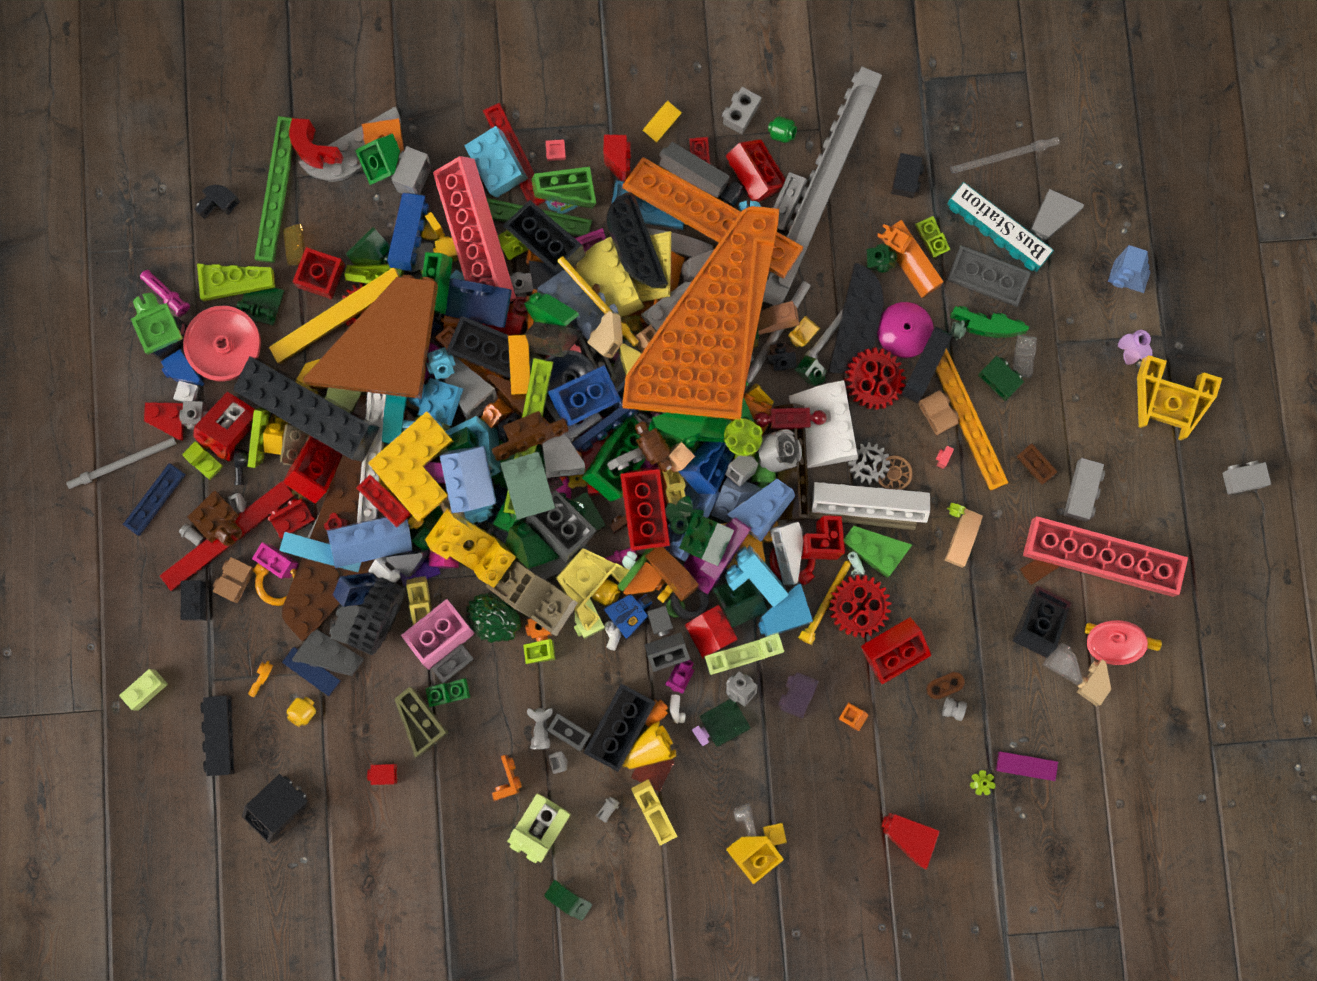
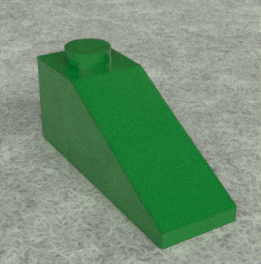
[524,292,579,326]

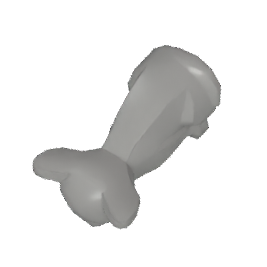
[527,708,553,749]

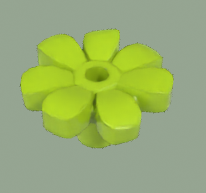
[970,770,995,795]

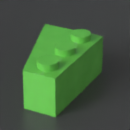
[531,167,596,209]
[844,526,912,578]

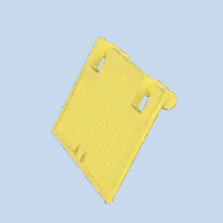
[632,231,671,302]

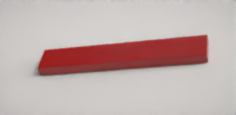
[483,103,547,206]

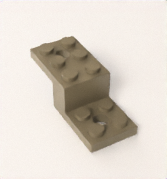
[486,560,578,636]

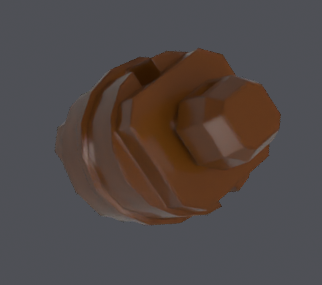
[635,421,672,472]

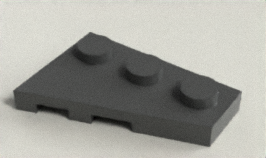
[292,629,363,676]

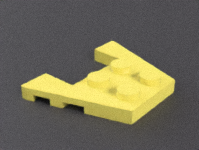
[556,548,636,631]

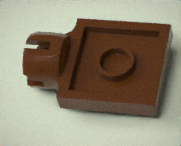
[187,490,242,546]

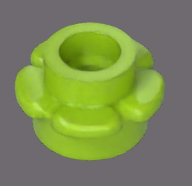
[947,503,966,518]

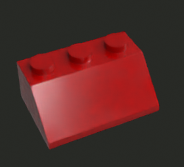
[726,139,786,202]
[861,617,932,684]

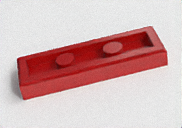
[356,475,411,528]

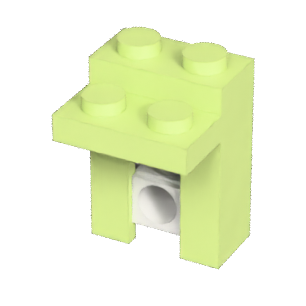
[508,793,571,863]

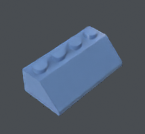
[327,517,412,568]

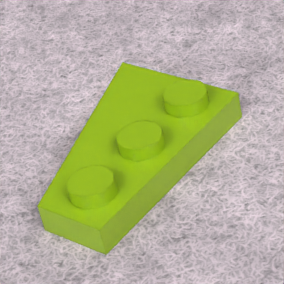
[345,265,404,283]

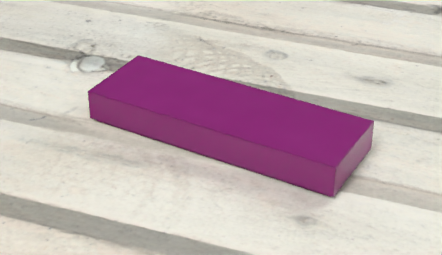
[996,752,1058,781]

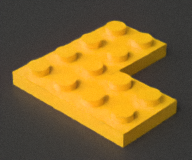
[368,411,453,522]

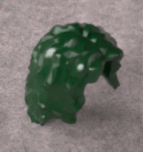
[466,593,522,643]

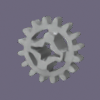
[848,442,890,485]

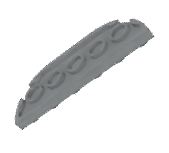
[299,107,401,182]

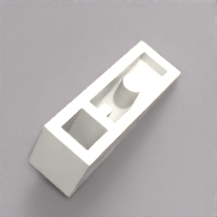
[770,522,804,585]

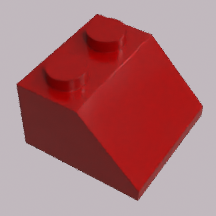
[685,605,738,659]

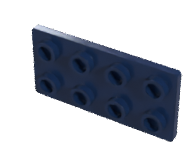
[444,278,512,328]

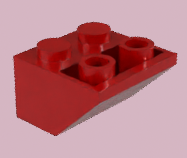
[603,135,631,182]

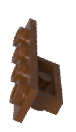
[492,411,569,461]

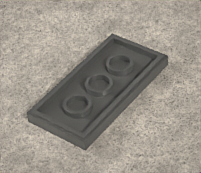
[947,245,1031,307]

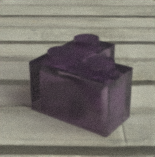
[778,672,819,719]

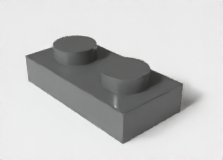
[431,644,474,684]

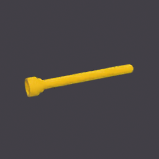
[798,560,851,645]

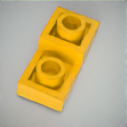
[643,101,682,142]

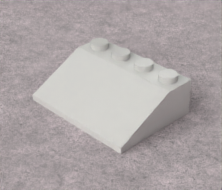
[789,381,858,468]

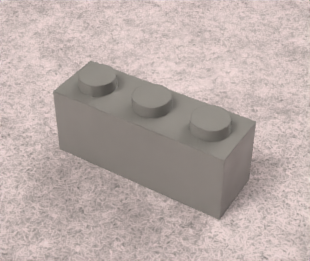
[1063,458,1105,522]

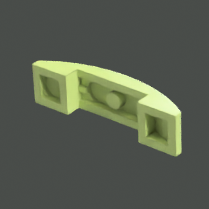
[704,634,784,675]

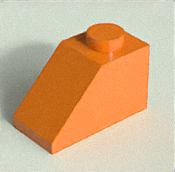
[623,562,665,596]

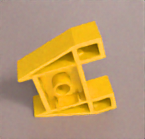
[1137,355,1222,440]

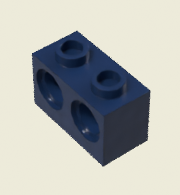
[333,573,378,607]

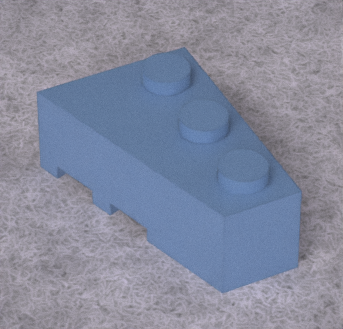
[1108,245,1150,293]

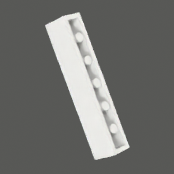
[812,482,930,523]

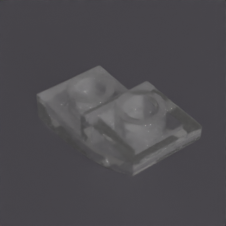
[1012,335,1037,378]

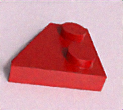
[144,403,184,441]

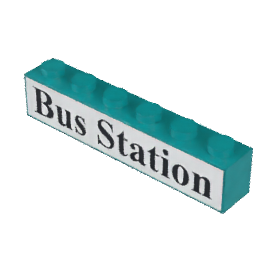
[947,182,1054,272]

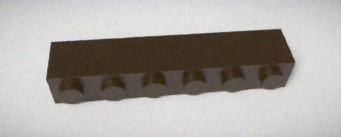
[774,403,810,522]

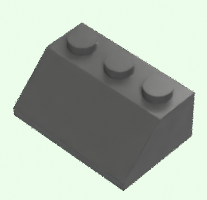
[526,490,596,563]

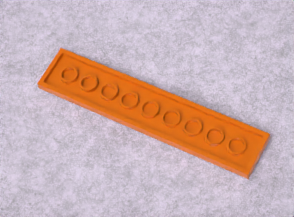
[623,157,803,279]

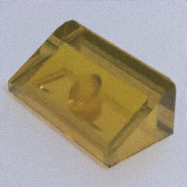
[283,224,305,266]

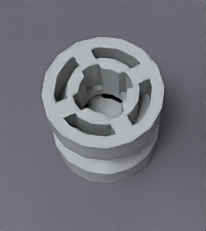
[942,697,967,721]

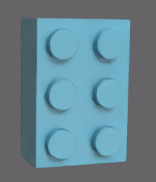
[464,126,528,198]

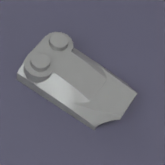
[641,282,691,332]

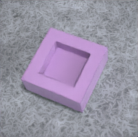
[692,726,710,746]

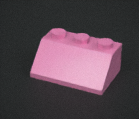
[401,599,475,670]

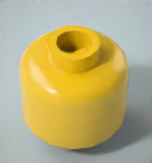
[592,579,620,606]
[286,697,316,727]

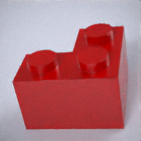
[801,515,845,560]

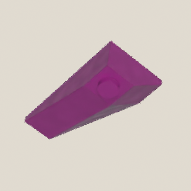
[683,517,751,595]

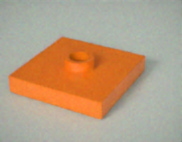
[362,118,404,156]

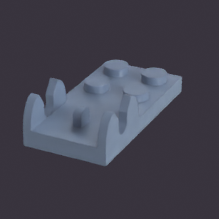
[537,270,618,340]

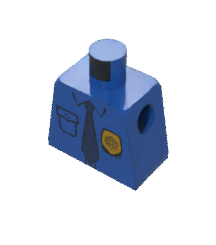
[604,594,652,640]

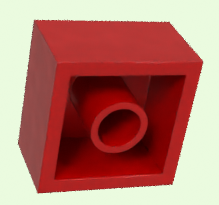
[293,247,345,299]

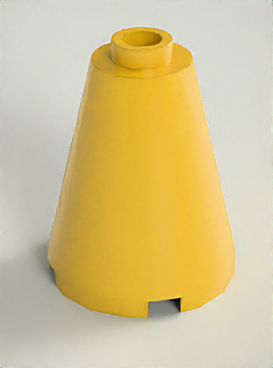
[622,722,676,769]

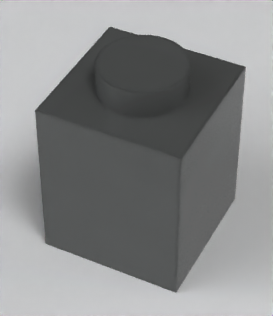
[647,606,673,637]

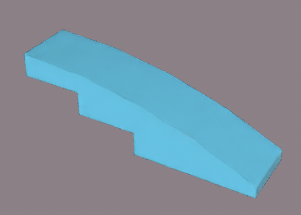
[279,532,361,572]

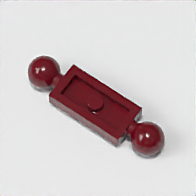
[754,408,827,429]

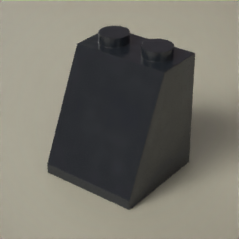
[242,774,307,844]

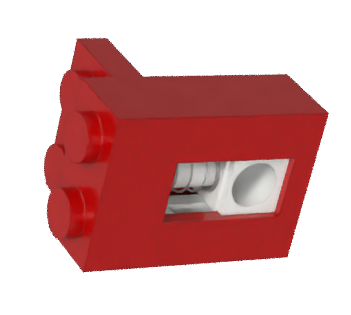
[194,391,255,462]

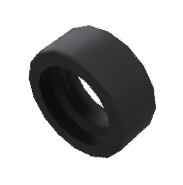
[671,588,709,620]

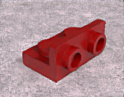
[268,498,316,540]

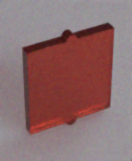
[631,759,675,792]

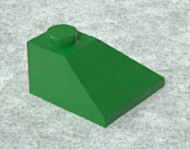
[355,134,400,185]

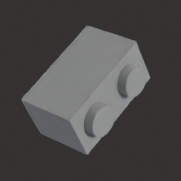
[1222,460,1271,495]

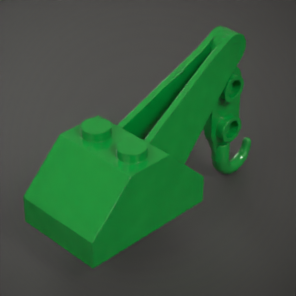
[648,381,754,449]

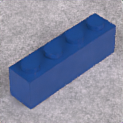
[388,193,429,271]

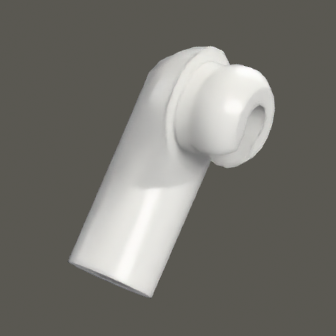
[605,621,621,651]
[669,695,686,724]

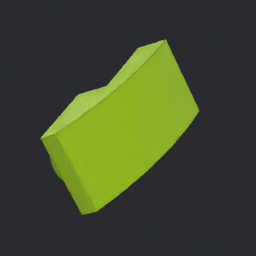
[915,216,950,258]

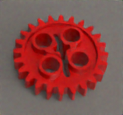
[844,348,906,410]
[828,575,892,638]

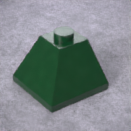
[346,227,390,265]
[505,523,559,569]

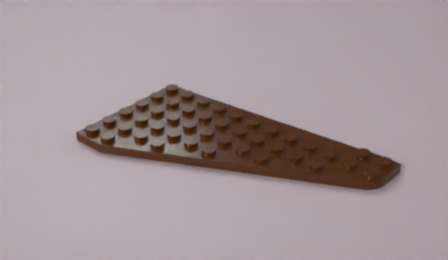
[282,402,446,642]

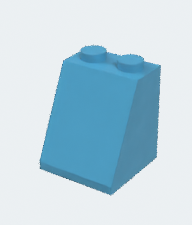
[758,584,813,637]

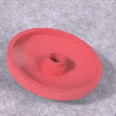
[183,306,261,382]

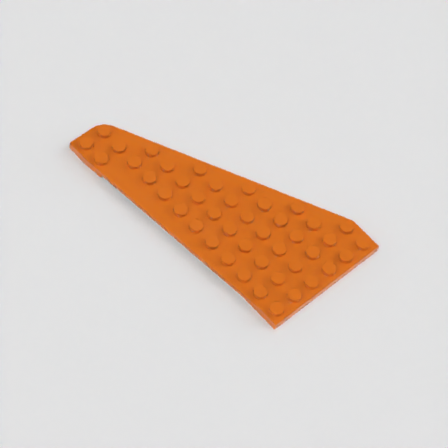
[622,206,779,420]

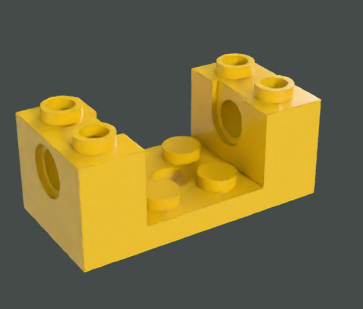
[425,508,516,588]

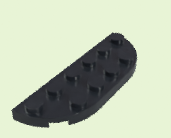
[606,192,668,288]
[828,263,884,374]

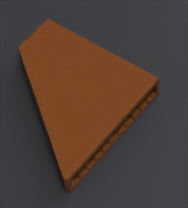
[303,275,438,399]

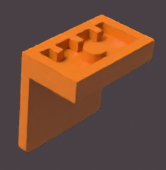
[492,755,522,801]

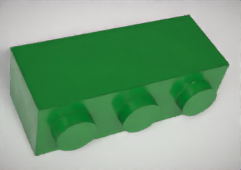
[422,252,453,314]

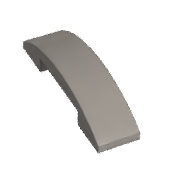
[647,228,713,258]

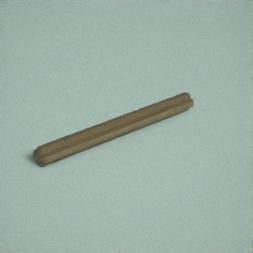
[810,508,917,530]

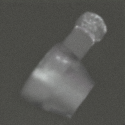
[734,803,757,837]

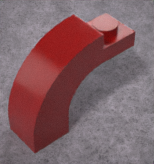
[289,118,343,169]

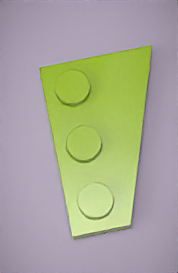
[247,407,271,468]

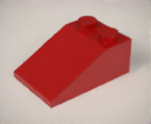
[283,435,343,504]

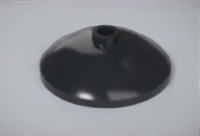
[546,350,595,403]

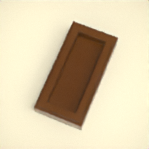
[1019,559,1060,585]

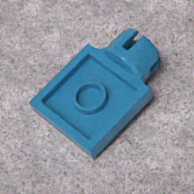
[407,378,463,426]

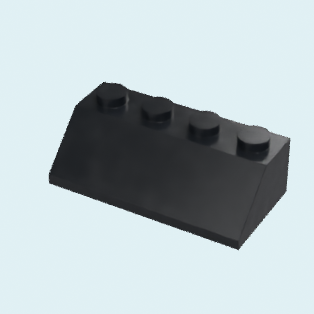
[503,200,586,273]
[583,683,656,772]

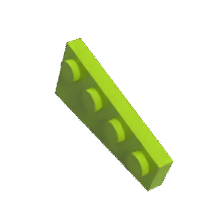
[197,264,275,301]

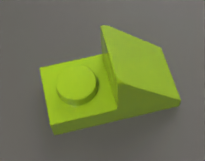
[182,441,223,480]

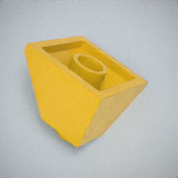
[726,836,784,884]

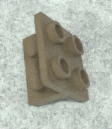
[280,425,310,466]

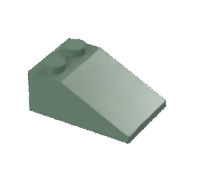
[500,452,555,520]

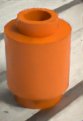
[645,699,668,727]

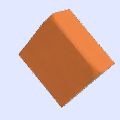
[839,702,868,731]

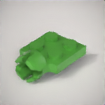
[131,293,183,355]

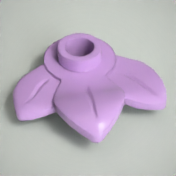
[1118,330,1152,365]

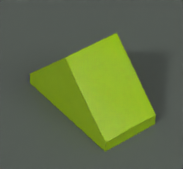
[523,639,556,664]

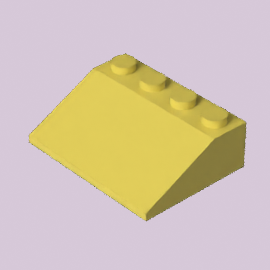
[576,237,644,318]

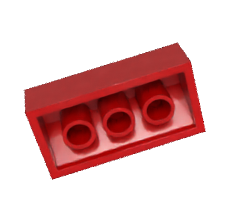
[620,466,670,551]

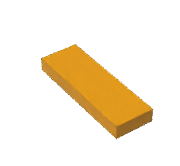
[508,335,530,395]

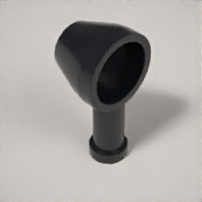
[234,449,249,485]

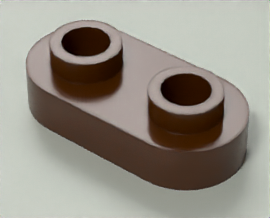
[926,672,965,699]

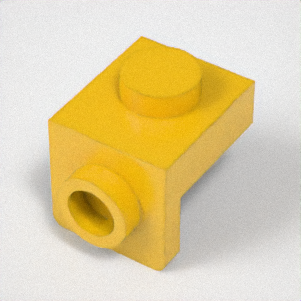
[788,316,820,347]

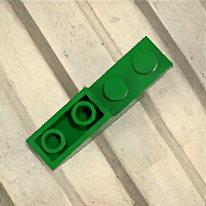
[950,306,1029,338]

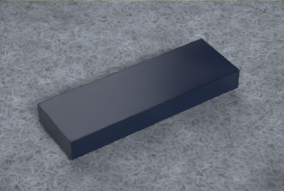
[282,647,341,697]

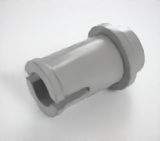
[179,524,205,546]
[596,796,619,822]

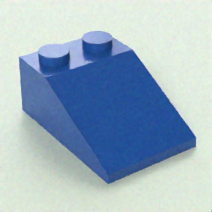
[548,365,621,426]

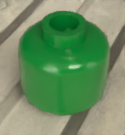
[768,116,797,143]

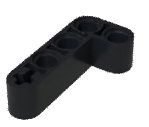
[901,326,952,403]

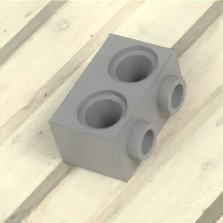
[722,87,761,134]

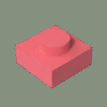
[546,140,566,161]
[936,446,954,469]

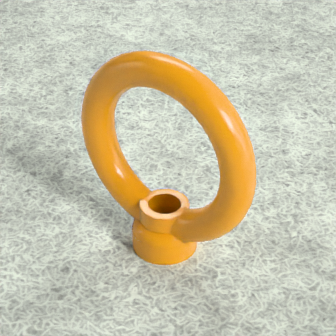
[253,563,297,606]

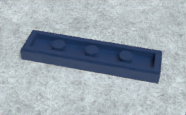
[122,463,186,536]

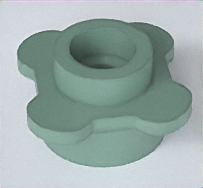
[950,320,966,341]

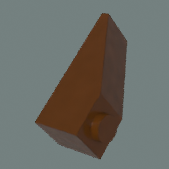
[487,374,527,417]

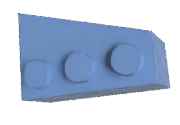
[727,479,795,542]

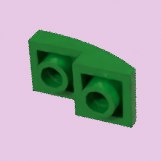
[425,679,470,707]

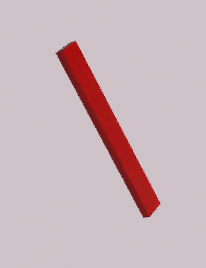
[160,481,295,591]

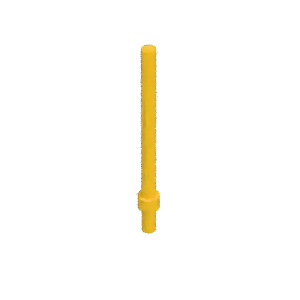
[557,256,639,347]

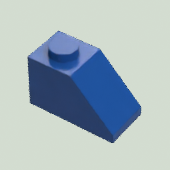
[161,349,204,386]

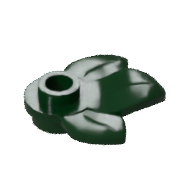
[665,496,704,534]

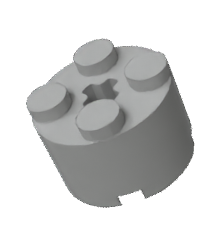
[758,429,802,472]

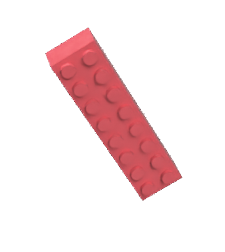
[433,156,516,302]
[1023,516,1188,597]

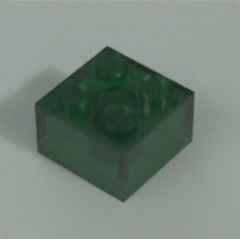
[713,579,768,628]

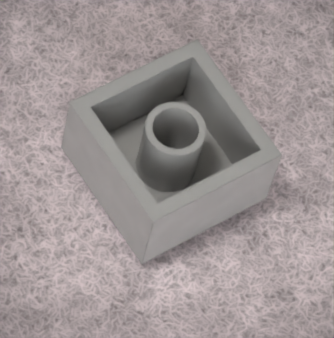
[391,146,432,195]

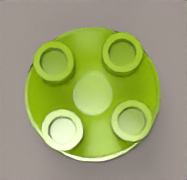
[724,418,762,456]

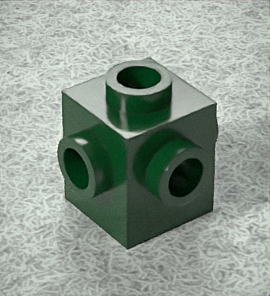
[867,244,897,273]

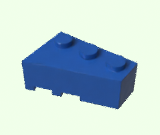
[678,441,734,494]

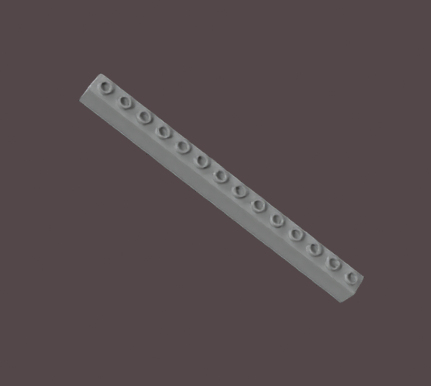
[762,67,882,308]

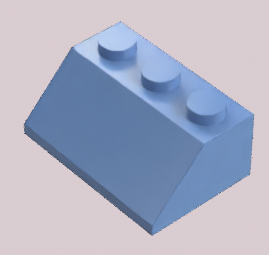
[440,446,496,513]

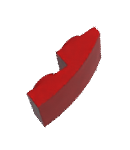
[689,137,710,164]

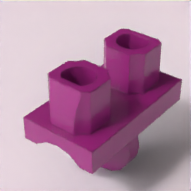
[665,660,695,694]

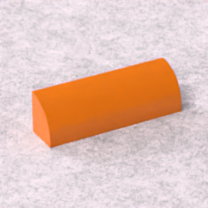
[882,220,943,298]

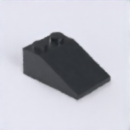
[1012,586,1071,658]

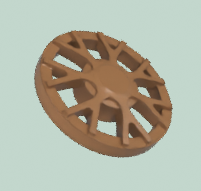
[877,456,912,490]

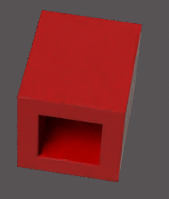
[367,764,397,785]

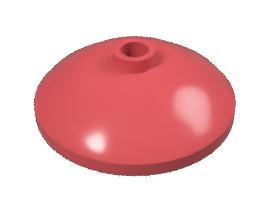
[1087,620,1148,665]

